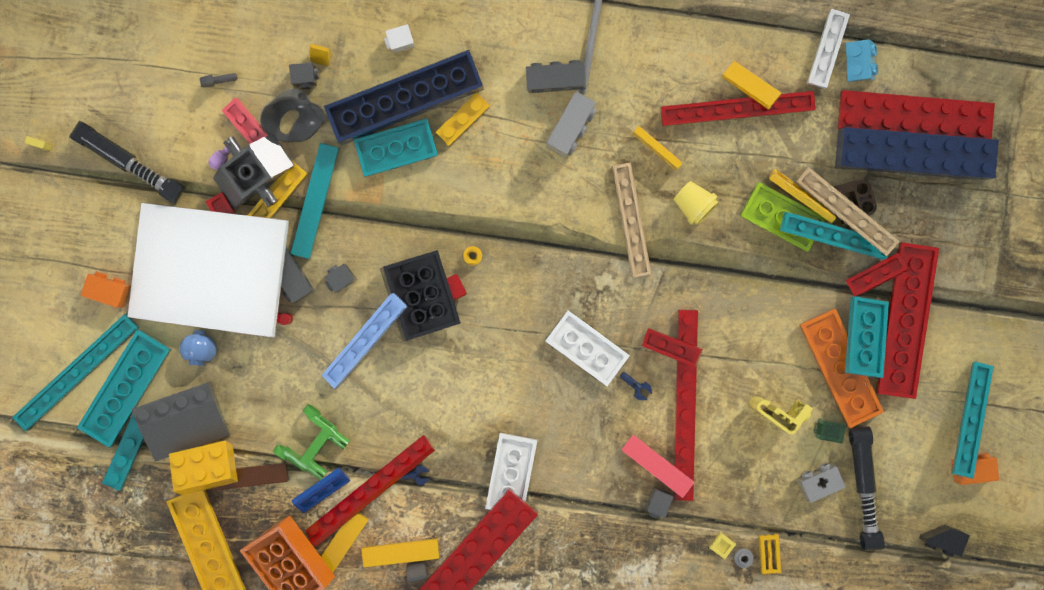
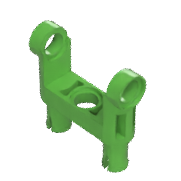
[273,404,351,480]

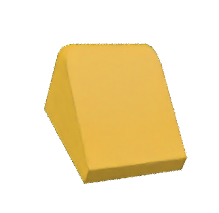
[310,44,332,66]

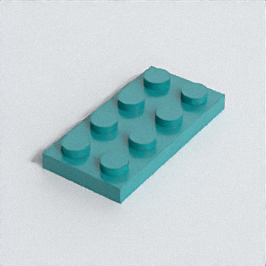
[353,118,438,177]
[845,296,889,378]

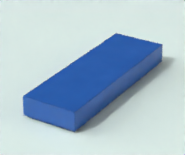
[292,468,350,513]

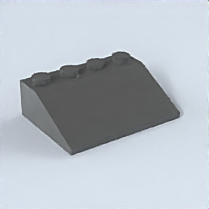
[132,382,230,462]

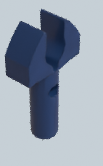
[620,372,652,400]
[399,465,430,485]

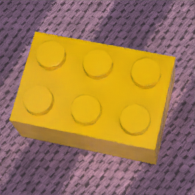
[169,441,238,495]

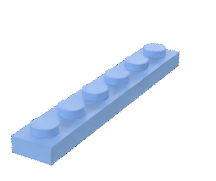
[322,293,407,389]

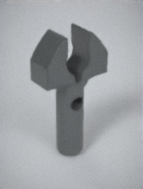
[199,73,238,88]

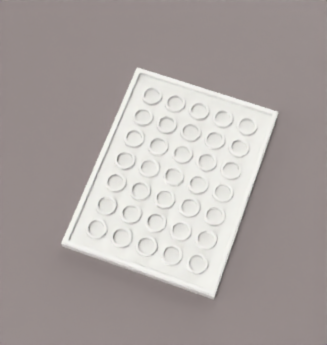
[128,203,289,337]

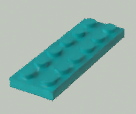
[77,330,172,448]

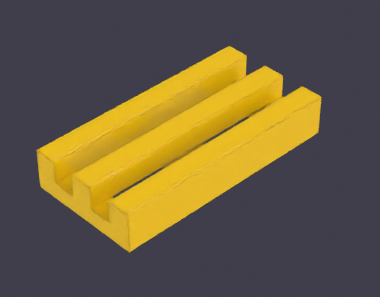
[759,534,781,574]

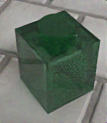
[814,418,846,444]

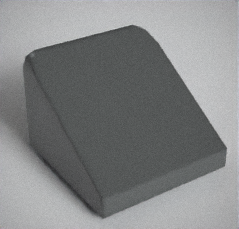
[406,560,428,583]

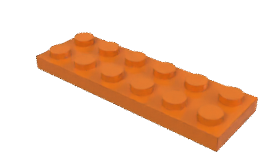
[799,308,884,429]

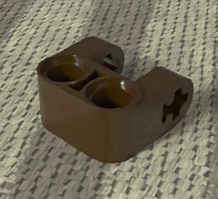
[834,180,877,224]

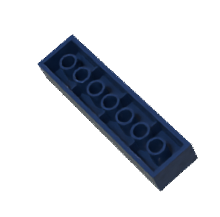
[324,50,484,145]
[835,127,999,180]

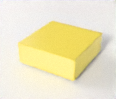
[25,136,53,151]
[709,532,736,559]

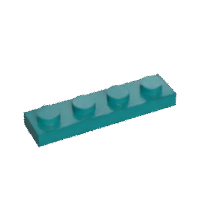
[102,414,144,491]

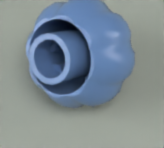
[179,330,217,366]

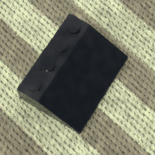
[380,250,461,341]

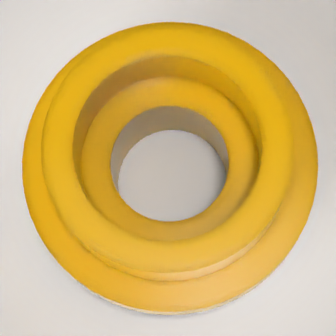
[463,246,482,265]

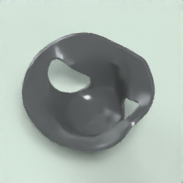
[260,89,326,142]

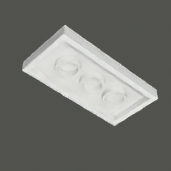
[545,310,630,386]
[485,433,537,510]

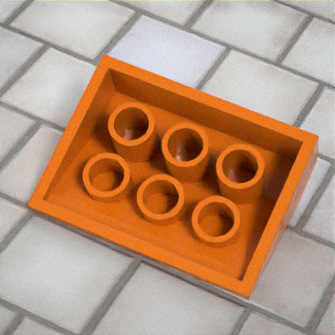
[239,515,335,590]

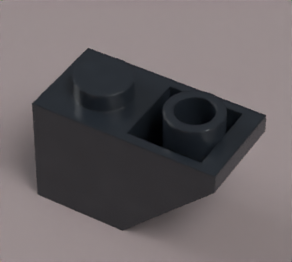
[919,524,970,557]

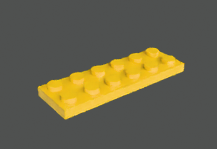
[166,490,246,590]

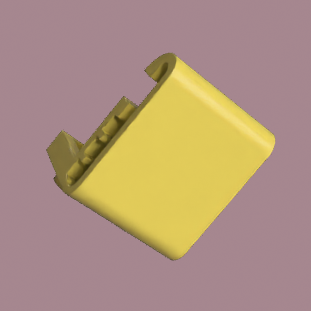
[749,396,813,434]

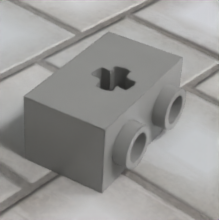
[797,463,846,503]

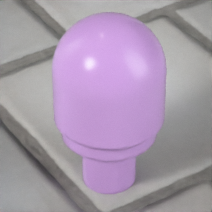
[209,146,230,170]

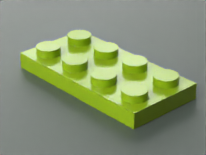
[740,182,826,252]

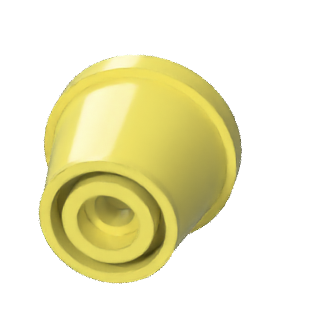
[674,181,719,225]

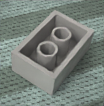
[546,91,597,158]

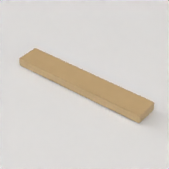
[612,162,652,279]
[796,167,900,256]

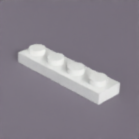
[807,9,850,89]

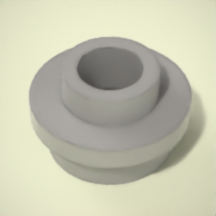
[734,548,754,568]

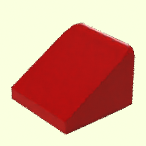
[447,274,467,301]

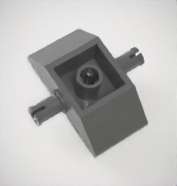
[213,134,295,210]

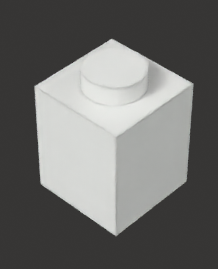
[384,24,415,54]

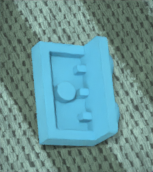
[846,39,878,82]

